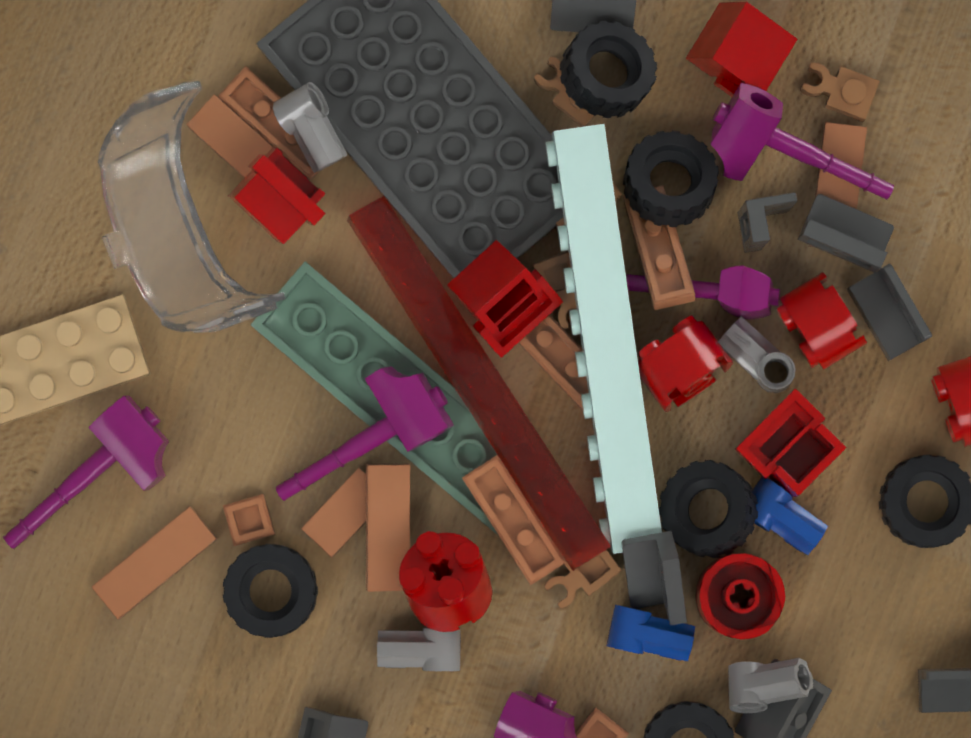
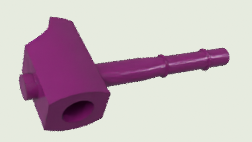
[711,83,894,200]
[626,266,780,319]
[276,366,454,501]
[3,396,169,549]
[494,691,577,738]

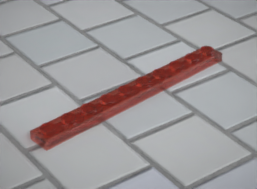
[347,196,611,571]

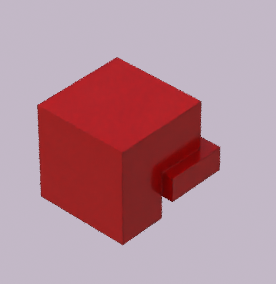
[686,1,798,97]
[228,147,326,244]
[447,240,563,358]
[735,388,847,497]

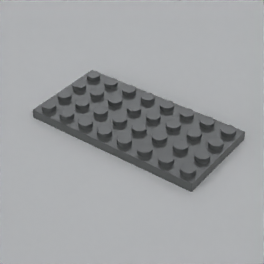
[256,0,563,279]

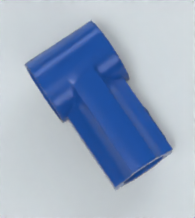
[752,477,828,555]
[606,605,696,661]

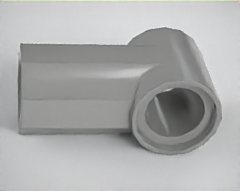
[273,82,348,173]
[718,317,796,393]
[377,628,461,671]
[728,658,813,713]

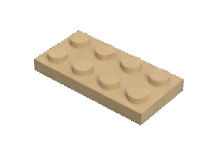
[0,294,151,426]

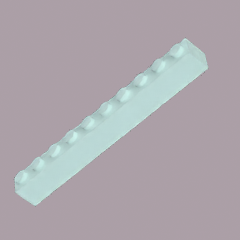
[545,124,662,554]

